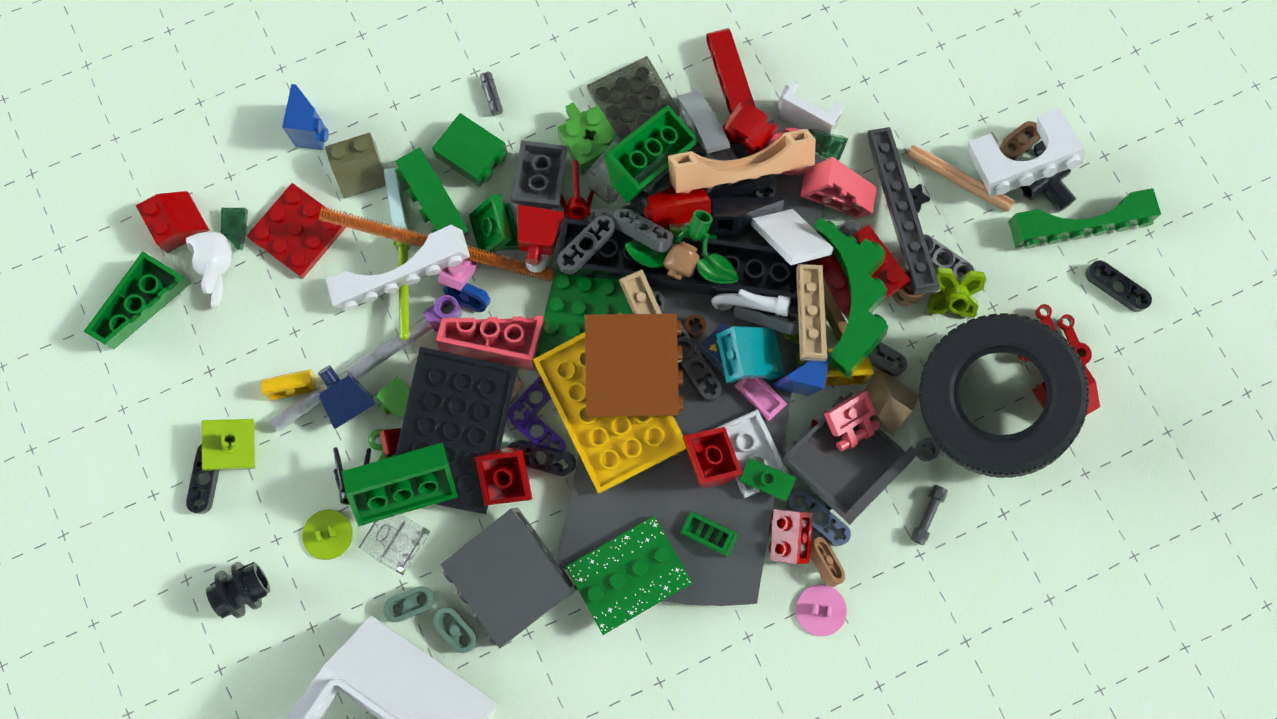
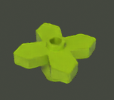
[927,267,986,318]

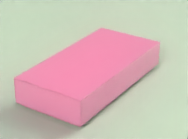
[734,378,787,422]

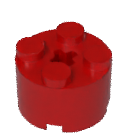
[722,102,778,156]

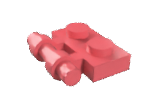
[824,391,880,452]

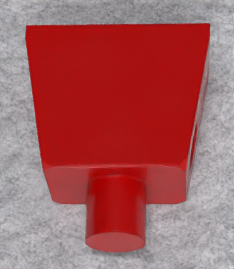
[518,205,564,265]

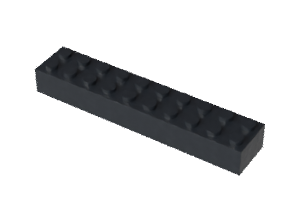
[556,218,806,307]

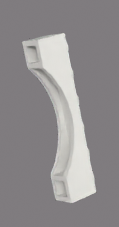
[326,225,470,311]

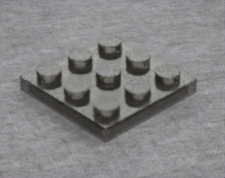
[586,56,680,141]

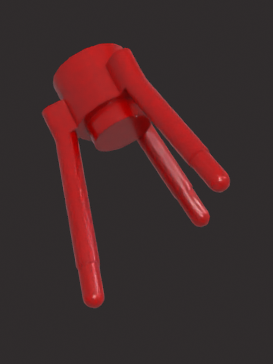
[560,160,594,220]

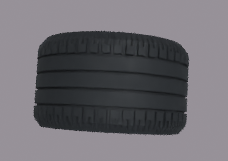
[919,313,1089,478]

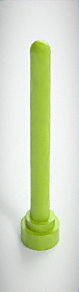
[393,231,412,341]

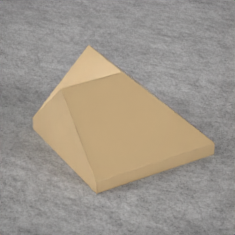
[864,368,919,436]

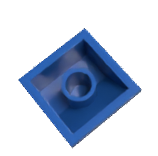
[282,84,329,150]

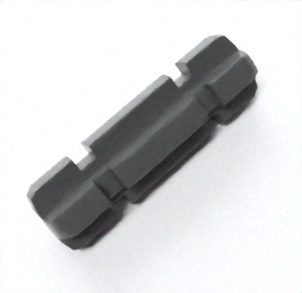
[480,71,503,116]

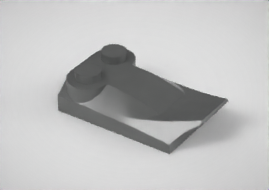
[511,140,568,213]

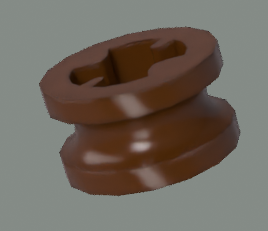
[684,314,706,339]

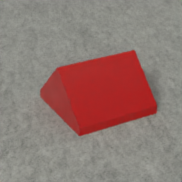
[475,447,533,506]

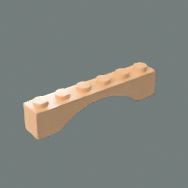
[668,129,816,193]

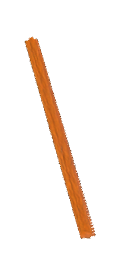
[319,206,557,282]

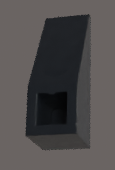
[711,197,784,235]

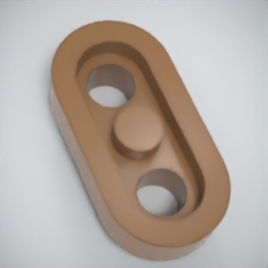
[999,121,1041,160]
[810,537,845,587]

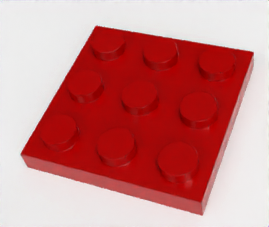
[247,183,346,279]
[808,225,911,321]

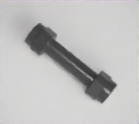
[910,485,948,545]

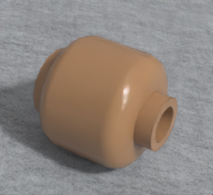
[663,241,700,280]

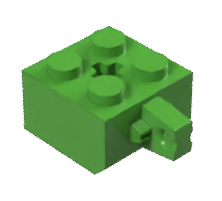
[557,102,621,176]

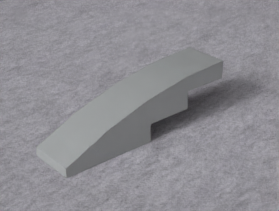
[676,90,730,154]

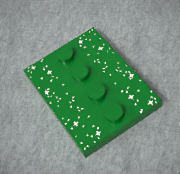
[565,516,693,635]

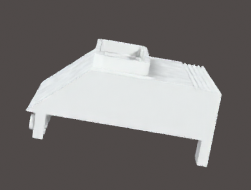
[287,615,498,719]

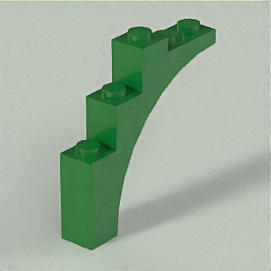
[814,217,888,378]

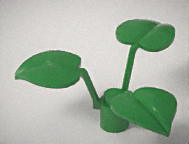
[625,210,738,284]

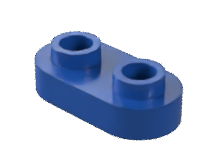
[443,283,490,312]

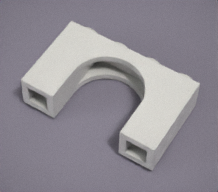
[968,107,1084,197]

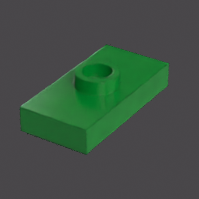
[739,458,796,502]

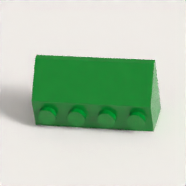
[604,105,700,203]
[342,442,458,527]

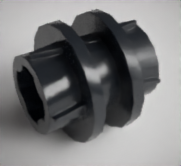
[206,562,270,619]

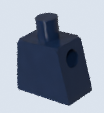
[317,365,375,429]

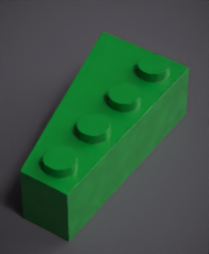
[394,147,469,236]
[83,251,191,350]

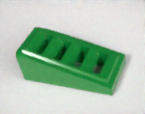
[680,510,739,558]

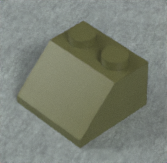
[325,132,386,199]

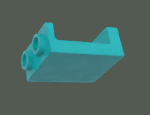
[716,326,785,383]

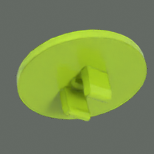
[302,509,353,560]

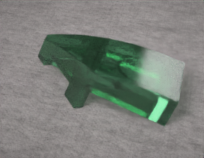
[808,129,848,160]
[220,208,248,250]

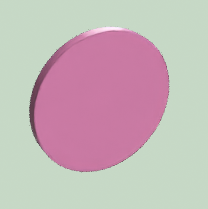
[796,585,847,636]

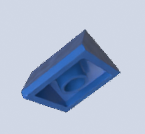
[772,350,830,396]

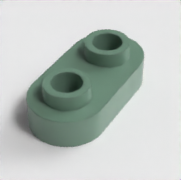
[383,586,435,622]
[433,608,477,653]

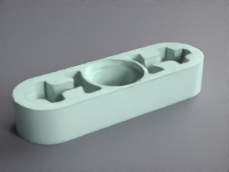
[384,167,408,231]

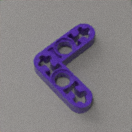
[508,375,566,451]

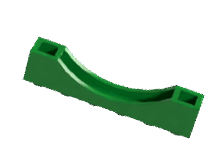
[1008,188,1161,249]

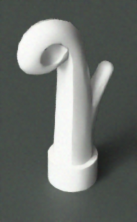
[711,289,791,317]

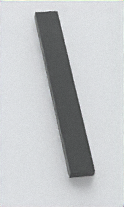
[867,127,940,295]

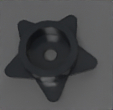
[909,184,930,213]

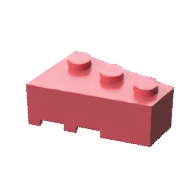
[800,157,877,219]

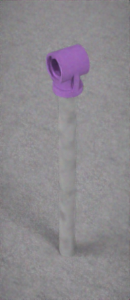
[271,295,462,431]

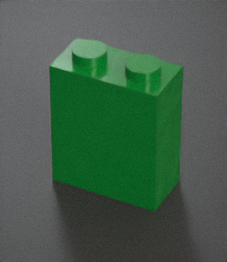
[432,113,507,187]

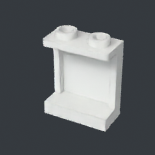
[777,80,844,145]

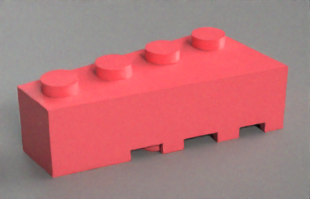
[436,316,544,371]

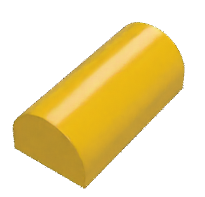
[261,369,317,401]

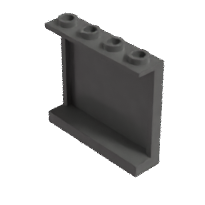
[782,392,919,525]
[440,508,578,649]

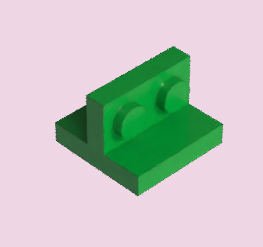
[469,194,518,254]

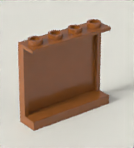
[585,314,683,418]

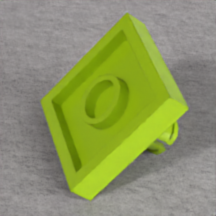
[201,419,255,471]

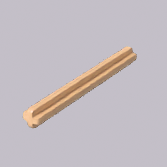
[907,145,1014,212]

